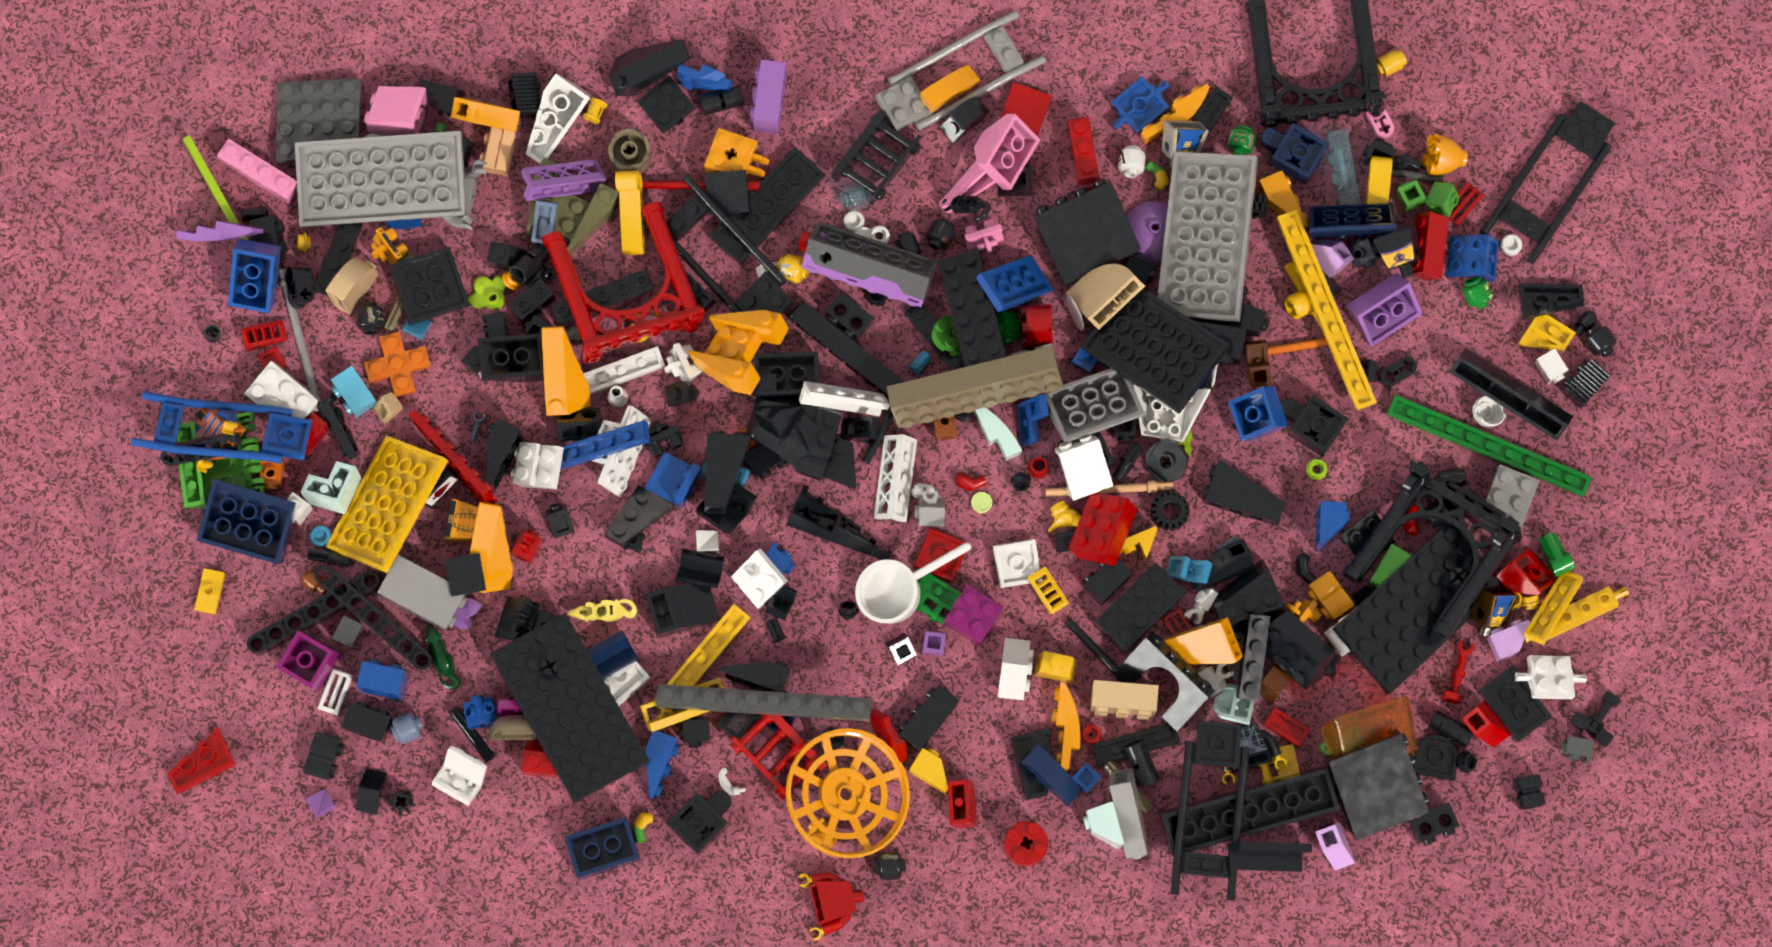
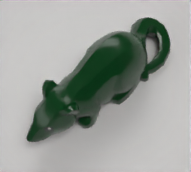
[426,623,460,690]

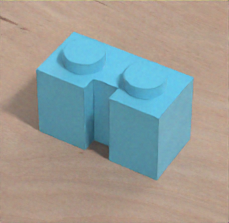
[331,366,376,418]

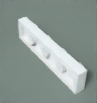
[583,346,665,395]

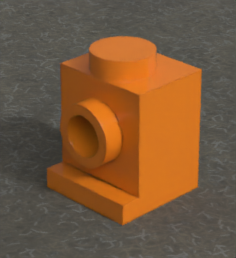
[260,460,285,491]

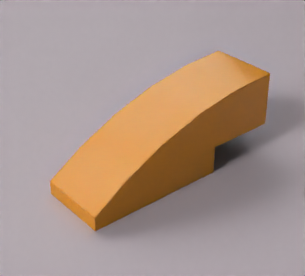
[919,64,981,113]

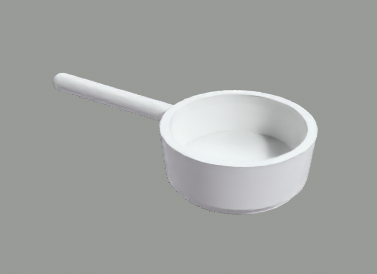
[855,542,971,624]

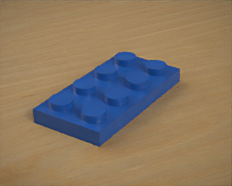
[976,255,1054,313]

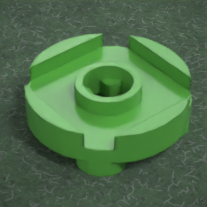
[932,316,962,356]

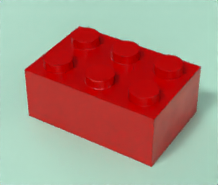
[1069,492,1137,566]

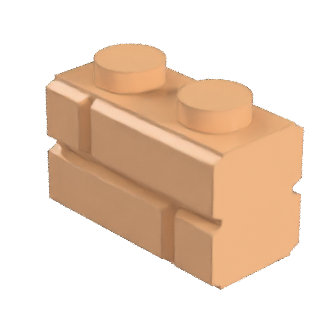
[480,127,517,176]

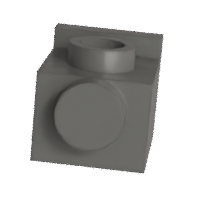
[1559,736,1594,764]

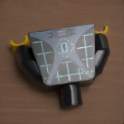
[1222,722,1288,785]

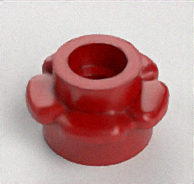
[1080,724,1101,745]

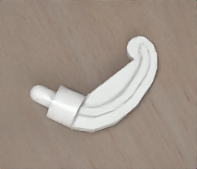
[719,768,746,796]

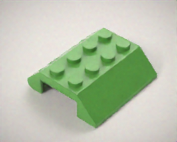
[176,412,265,508]

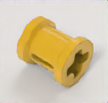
[583,97,608,125]

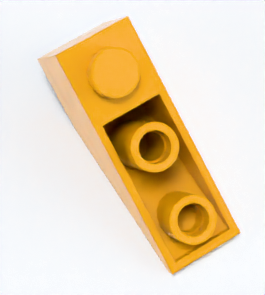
[451,97,520,132]
[1257,171,1309,231]

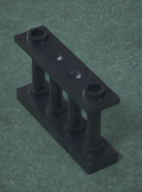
[831,109,922,206]

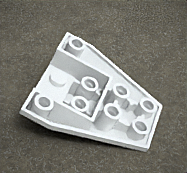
[1133,364,1218,442]

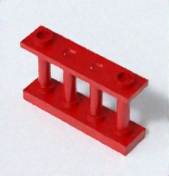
[729,714,828,801]

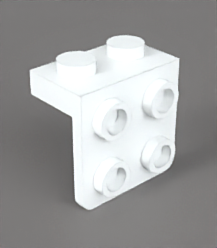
[432,746,487,806]

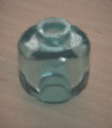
[839,183,872,212]

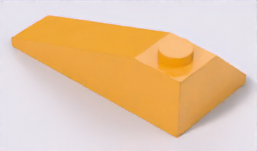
[542,326,591,416]
[469,501,513,593]

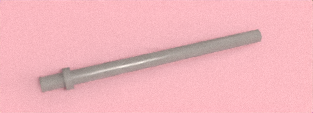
[278,269,320,399]

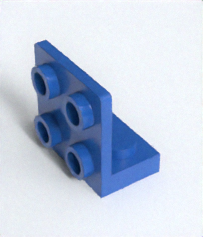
[1447,234,1499,282]
[645,452,702,508]

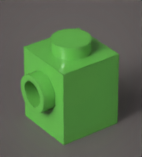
[1396,180,1426,214]
[1425,181,1459,217]

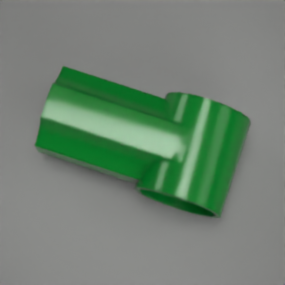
[1539,532,1575,577]

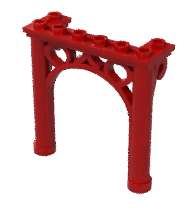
[542,202,705,363]

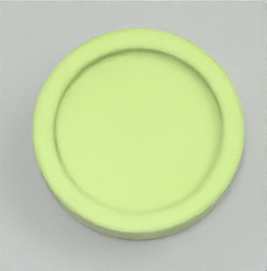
[971,492,992,513]

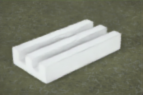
[317,668,353,716]

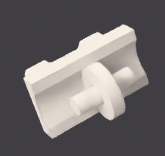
[664,343,702,382]

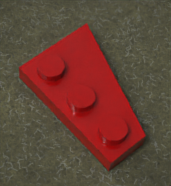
[168,726,236,794]

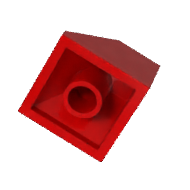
[1496,547,1557,595]

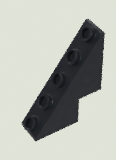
[551,269,654,325]

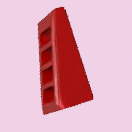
[240,320,288,352]

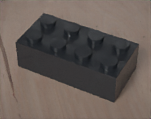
[1094,562,1186,655]

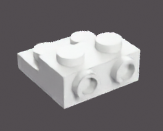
[511,442,564,490]

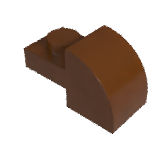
[1245,340,1272,388]
[1260,664,1292,704]

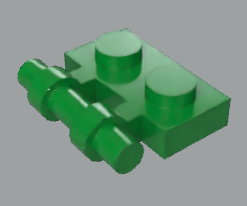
[915,573,961,625]

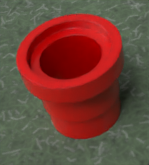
[1028,457,1049,479]

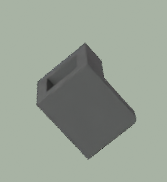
[332,615,365,647]

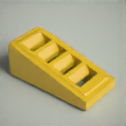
[1027,566,1069,614]

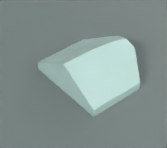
[1212,683,1255,725]

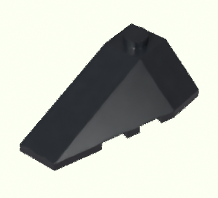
[609,40,691,96]

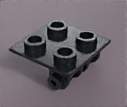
[1340,509,1396,556]
[494,596,542,641]

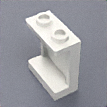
[1055,434,1113,500]

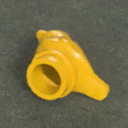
[1048,501,1081,533]

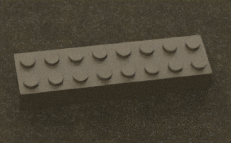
[887,346,1064,428]

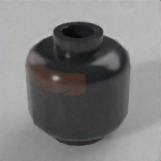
[925,218,956,250]

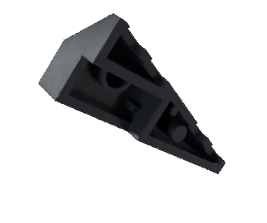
[786,484,892,560]

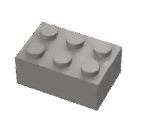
[1476,465,1540,535]

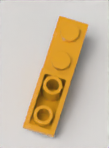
[1140,84,1209,145]
[1052,682,1080,772]

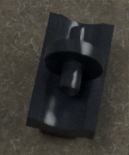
[644,420,683,458]

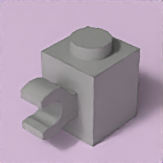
[915,487,945,527]
[1196,664,1234,698]

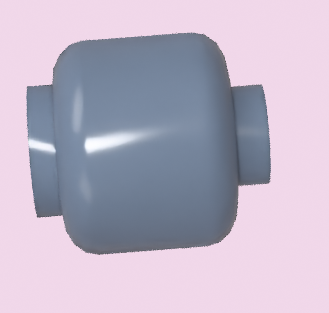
[390,713,423,744]

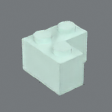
[301,461,361,514]

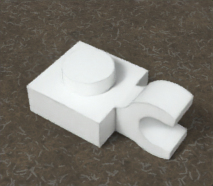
[1184,589,1218,624]

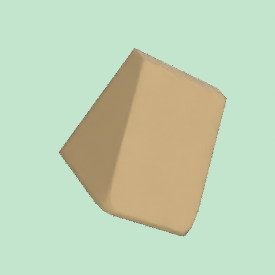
[372,392,403,424]

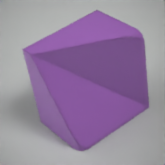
[922,631,946,656]
[306,789,337,818]

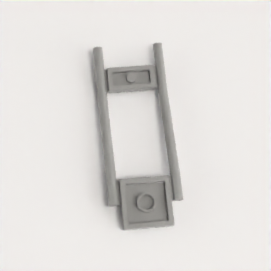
[875,10,1046,131]

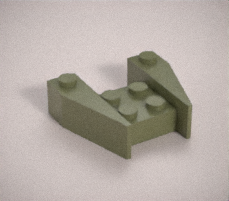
[527,157,619,256]

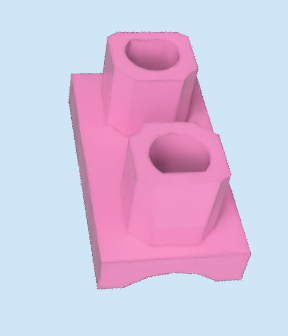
[964,219,1004,254]

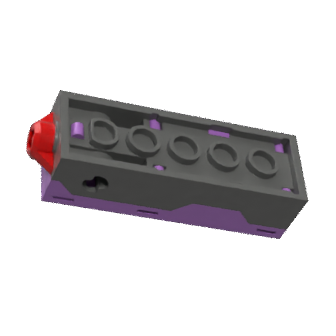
[798,221,938,307]

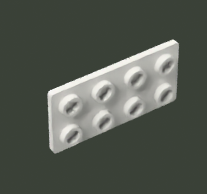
[592,405,651,497]

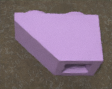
[1310,239,1354,278]
[1487,619,1530,662]
[1315,822,1356,871]

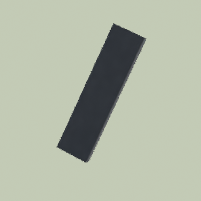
[1092,724,1181,766]

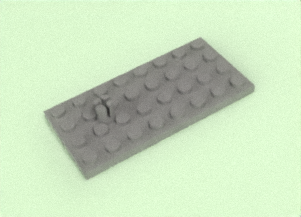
[295,131,467,227]
[1158,152,1258,322]

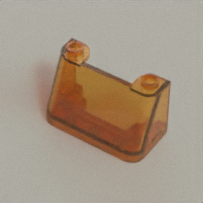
[1320,696,1418,757]

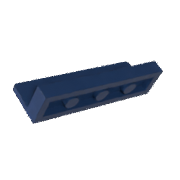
[587,630,638,679]

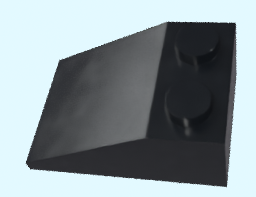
[477,333,544,382]
[487,418,524,493]
[720,660,791,693]

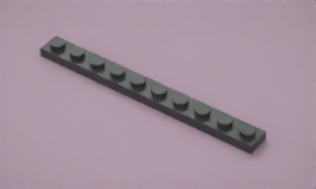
[655,684,872,722]

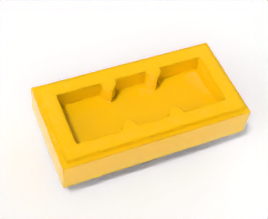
[194,568,226,615]

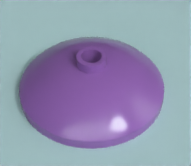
[1127,201,1168,262]

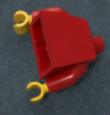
[799,872,864,940]

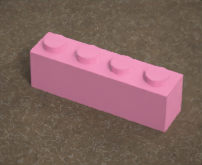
[217,138,298,205]

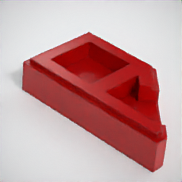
[257,346,287,370]

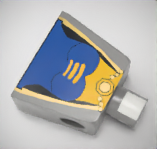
[1162,120,1209,168]

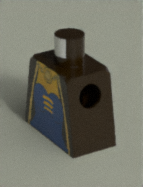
[1470,586,1518,636]

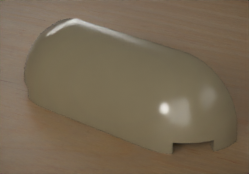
[489,714,537,741]

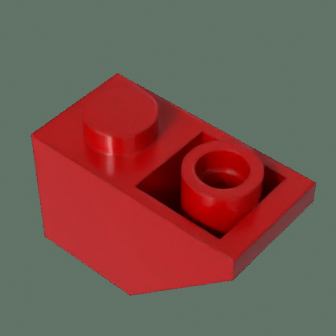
[1462,701,1511,747]

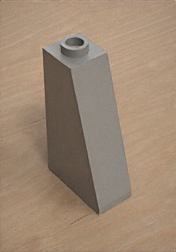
[1110,768,1148,859]

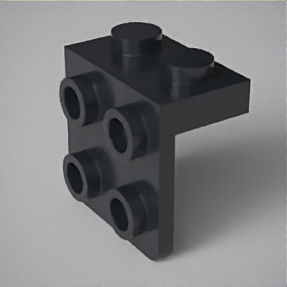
[695,483,757,534]

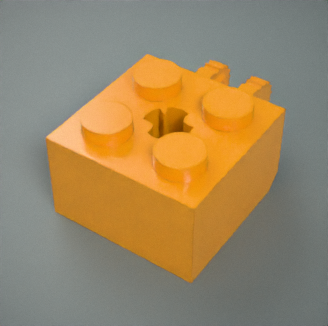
[704,128,770,177]

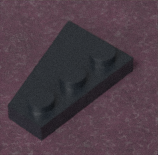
[320,394,360,460]
[1010,728,1052,801]

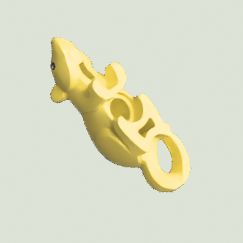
[567,599,637,622]

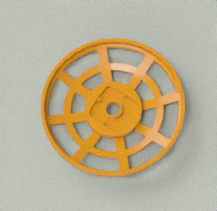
[786,728,910,859]

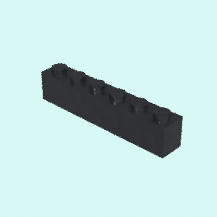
[1449,348,1573,441]

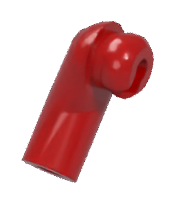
[955,472,987,491]

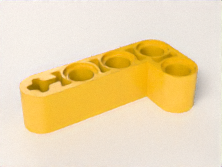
[615,170,645,256]

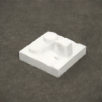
[731,549,788,609]

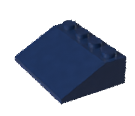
[1309,203,1396,239]
[196,479,296,564]

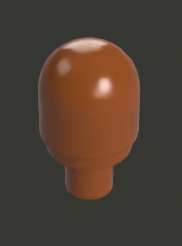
[301,570,328,595]

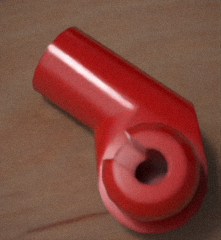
[1403,505,1420,536]

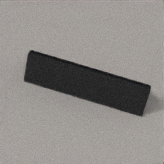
[1228,841,1312,872]

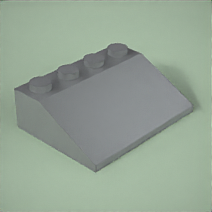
[1043,369,1145,443]

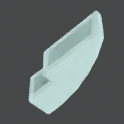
[974,407,1022,461]

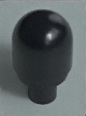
[1574,310,1597,337]

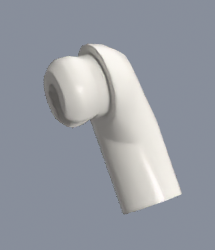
[911,483,942,498]

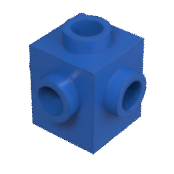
[463,695,497,729]

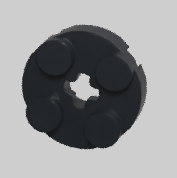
[1145,438,1189,482]

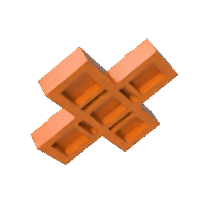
[364,331,431,398]

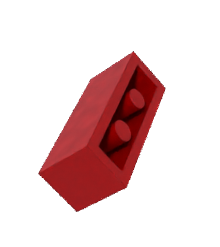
[1067,117,1099,186]
[1411,211,1449,281]

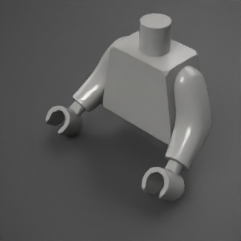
[441,160,487,230]

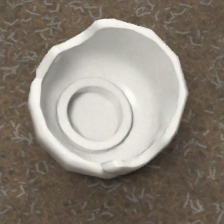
[1472,395,1506,428]

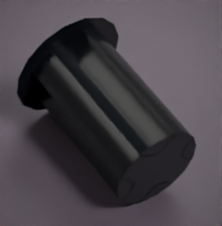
[766,618,787,644]

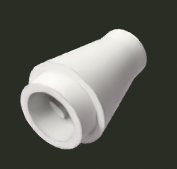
[607,386,628,408]

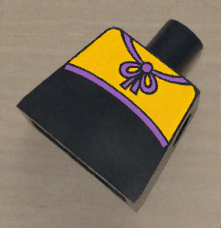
[1373,226,1421,279]

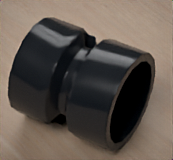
[1513,774,1546,810]

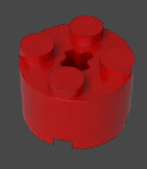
[1021,304,1053,347]
[1004,821,1048,867]

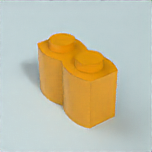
[1307,571,1355,622]

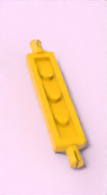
[1524,586,1629,643]

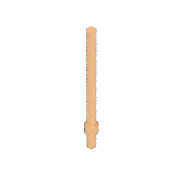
[1046,480,1173,497]

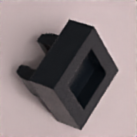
[1360,359,1381,383]

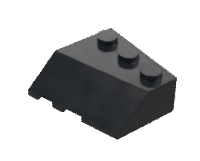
[1212,559,1285,633]

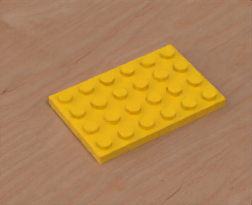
[325,436,448,573]

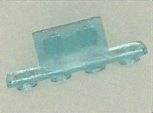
[1327,129,1361,205]

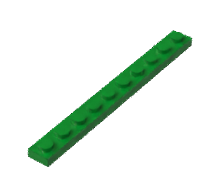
[1386,395,1592,498]

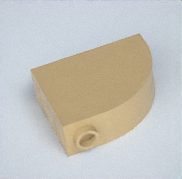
[325,257,379,316]
[1066,264,1145,330]

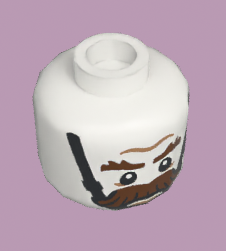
[1118,145,1146,178]

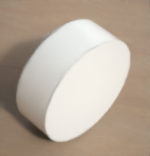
[844,211,864,232]
[1500,234,1522,256]

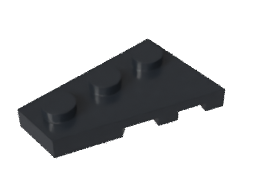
[1518,283,1584,320]
[604,485,675,548]

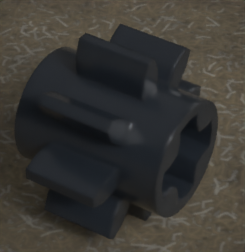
[388,789,416,817]

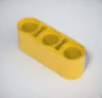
[1365,156,1393,204]

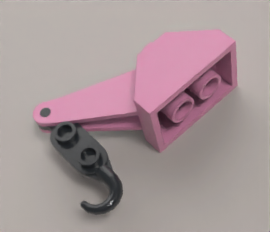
[939,114,1040,222]

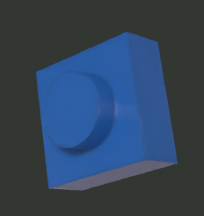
[1072,763,1102,793]

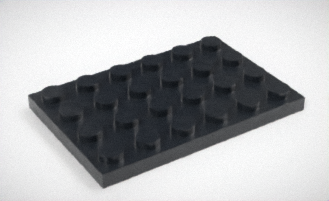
[1080,288,1231,414]

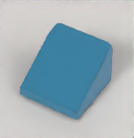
[402,320,432,341]

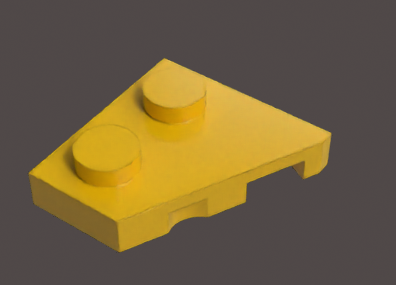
[1518,314,1576,352]

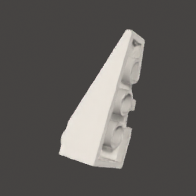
[526,74,592,164]

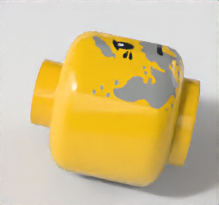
[777,254,809,284]

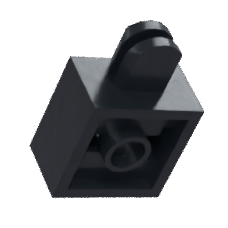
[1282,395,1348,457]
[667,790,732,857]

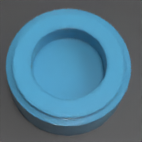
[310,525,332,547]

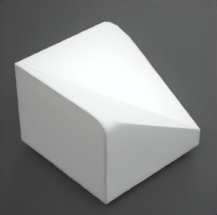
[696,530,719,553]

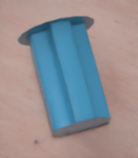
[907,351,932,376]

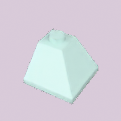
[1083,802,1124,849]

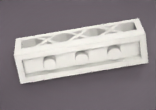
[799,381,890,416]
[874,434,917,522]

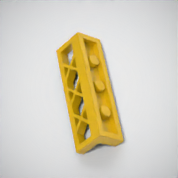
[640,677,724,732]

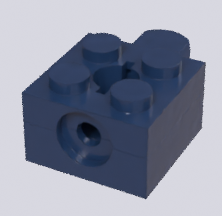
[1261,123,1329,185]

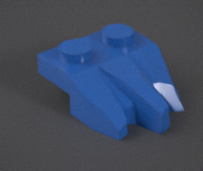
[677,64,733,91]

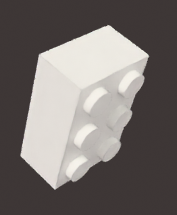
[244,361,322,419]

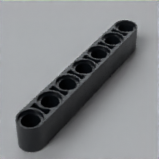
[787,300,905,399]
[314,565,432,670]
[247,571,382,656]

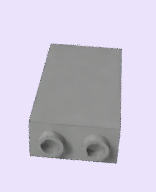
[377,555,468,631]

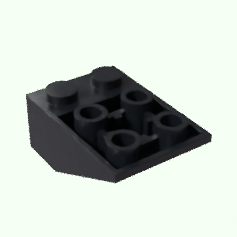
[646,583,720,638]

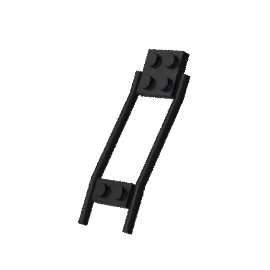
[1480,101,1615,265]
[666,174,794,315]
[1170,720,1250,901]

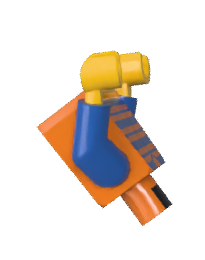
[196,408,246,473]

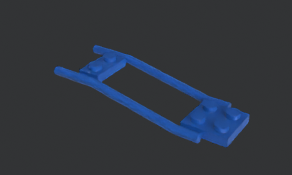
[131,391,312,464]

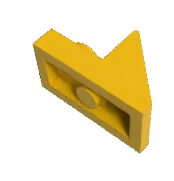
[1120,526,1157,561]

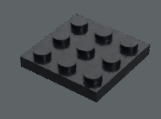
[389,246,470,326]

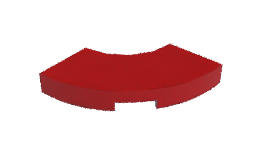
[870,709,907,763]

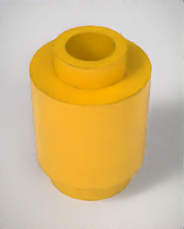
[1376,49,1407,77]

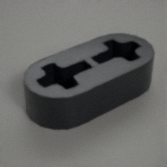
[1379,357,1417,388]

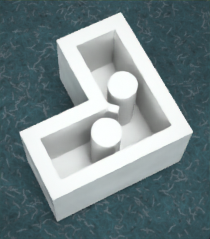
[998,638,1034,700]

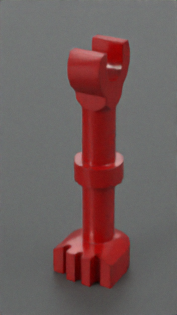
[1441,640,1475,704]

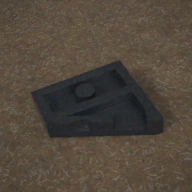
[822,436,856,490]

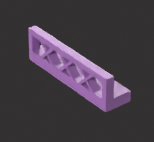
[521,159,606,201]

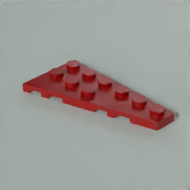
[408,409,498,504]

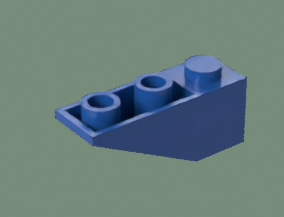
[645,730,680,801]

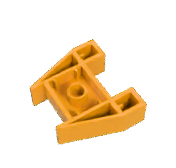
[688,310,789,395]

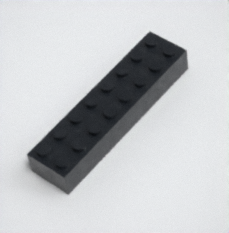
[1159,766,1340,856]

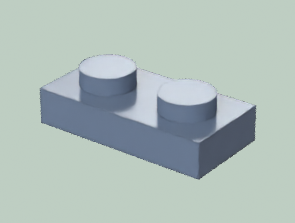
[531,200,559,244]

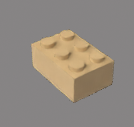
[1090,680,1159,720]

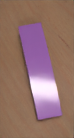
[176,221,263,242]

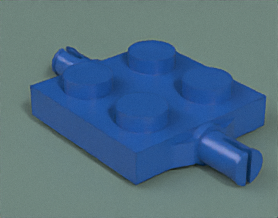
[1111,76,1170,134]

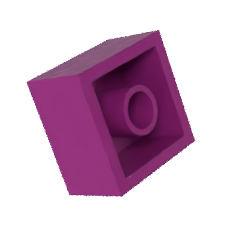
[944,585,1003,646]
[276,630,341,691]

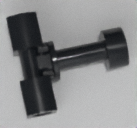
[1569,691,1621,747]

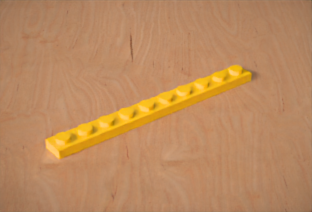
[1276,209,1377,411]

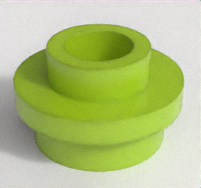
[1306,459,1328,480]

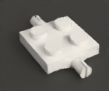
[1514,655,1587,700]

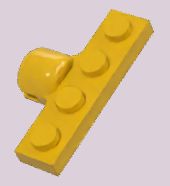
[1284,261,1346,329]

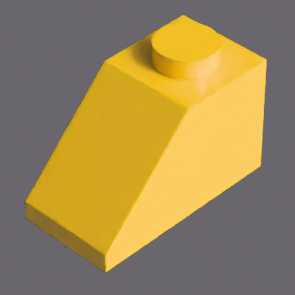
[909,748,948,795]

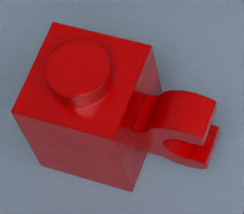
[511,529,543,564]

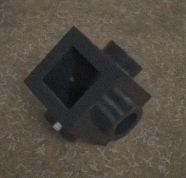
[1348,237,1382,269]

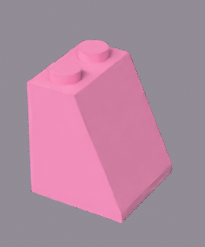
[364,86,428,136]

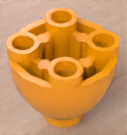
[1422,134,1468,176]

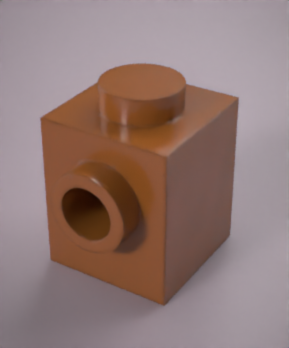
[933,416,958,442]

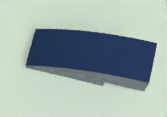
[1021,744,1082,807]

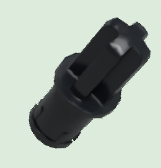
[1111,442,1143,484]
[307,548,351,568]

